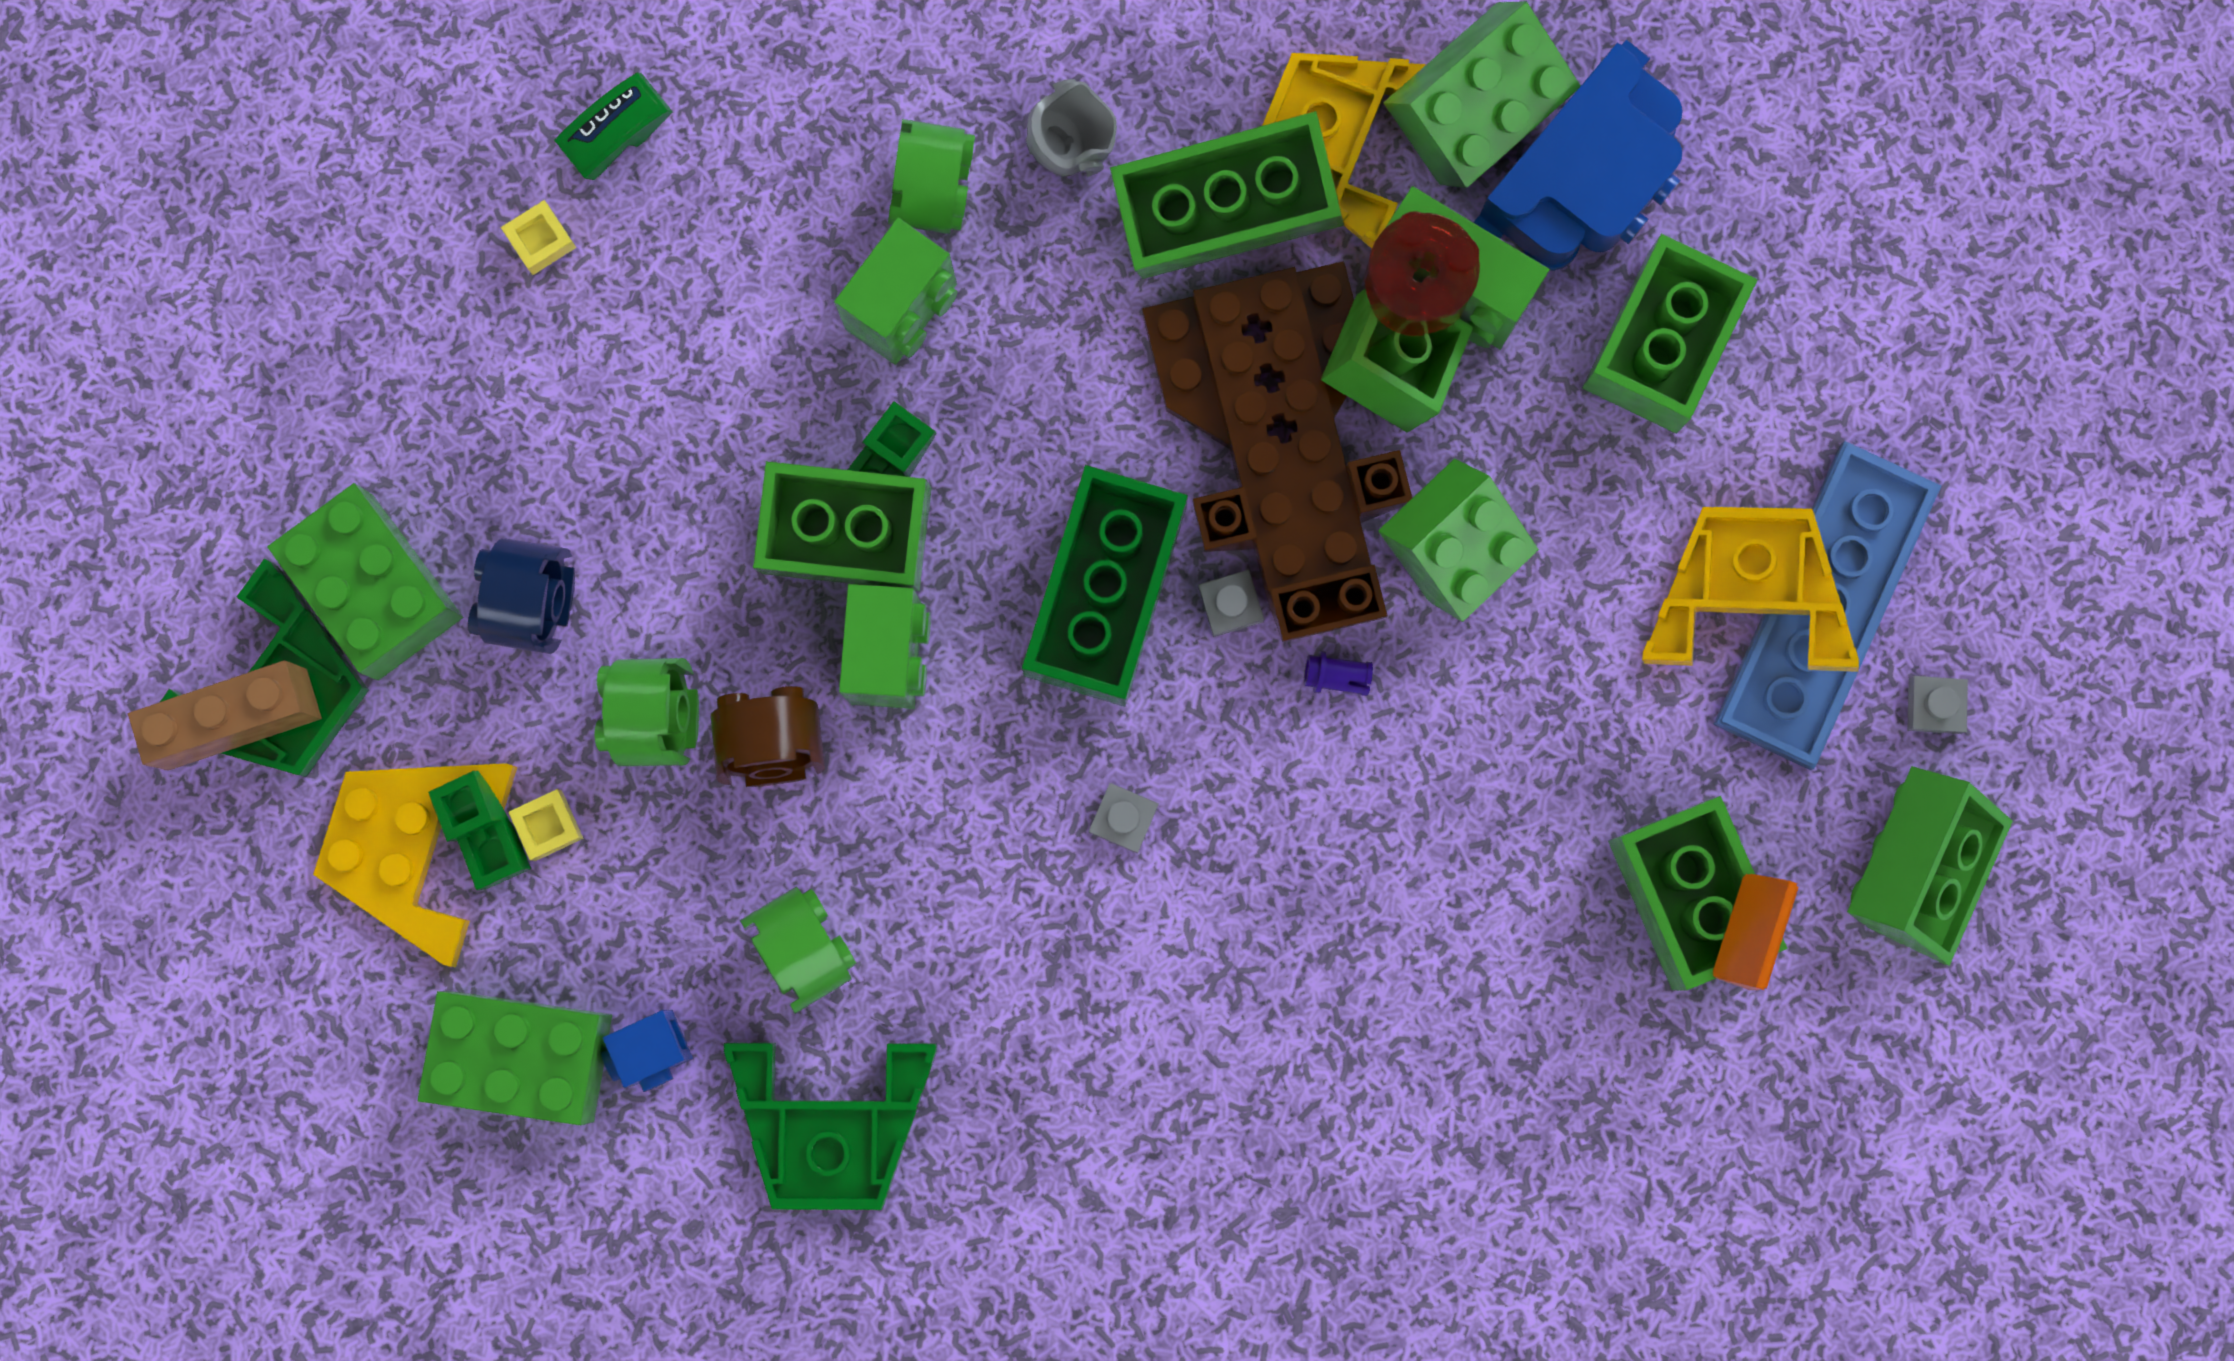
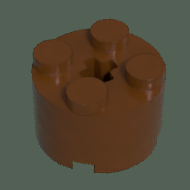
[710,686,825,787]

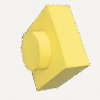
[500,200,577,275]
[509,789,584,861]

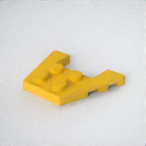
[1262,53,1427,250]
[1642,507,1859,672]
[313,763,518,967]

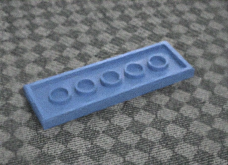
[1713,441,1941,770]

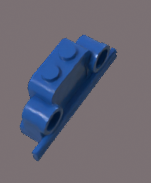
[1473,39,1682,271]

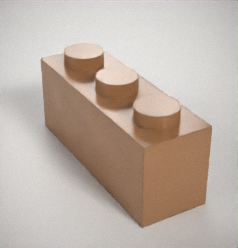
[127,660,322,771]

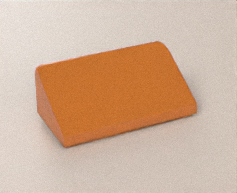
[1713,874,1799,990]

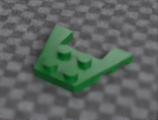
[160,558,369,777]
[724,1043,937,1210]

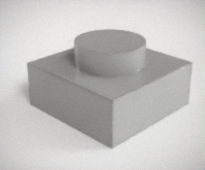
[1198,570,1265,637]
[1907,676,1968,734]
[1089,783,1159,854]

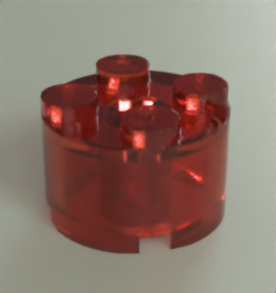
[1364,211,1480,336]

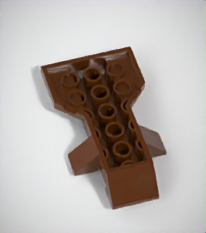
[1142,261,1412,642]

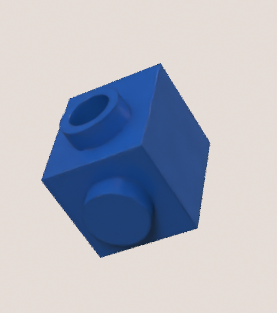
[601,1010,693,1092]

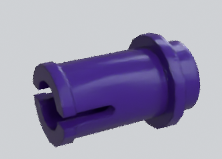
[1304,651,1373,696]

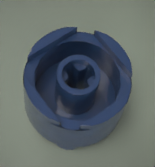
[468,538,575,654]

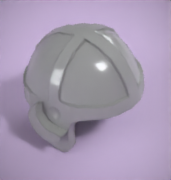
[1025,79,1117,177]

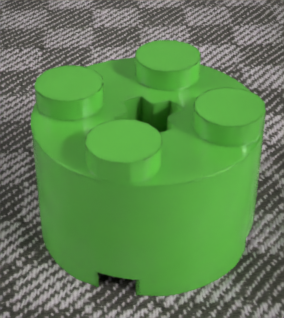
[888,119,975,234]
[594,658,699,766]
[739,886,857,1014]

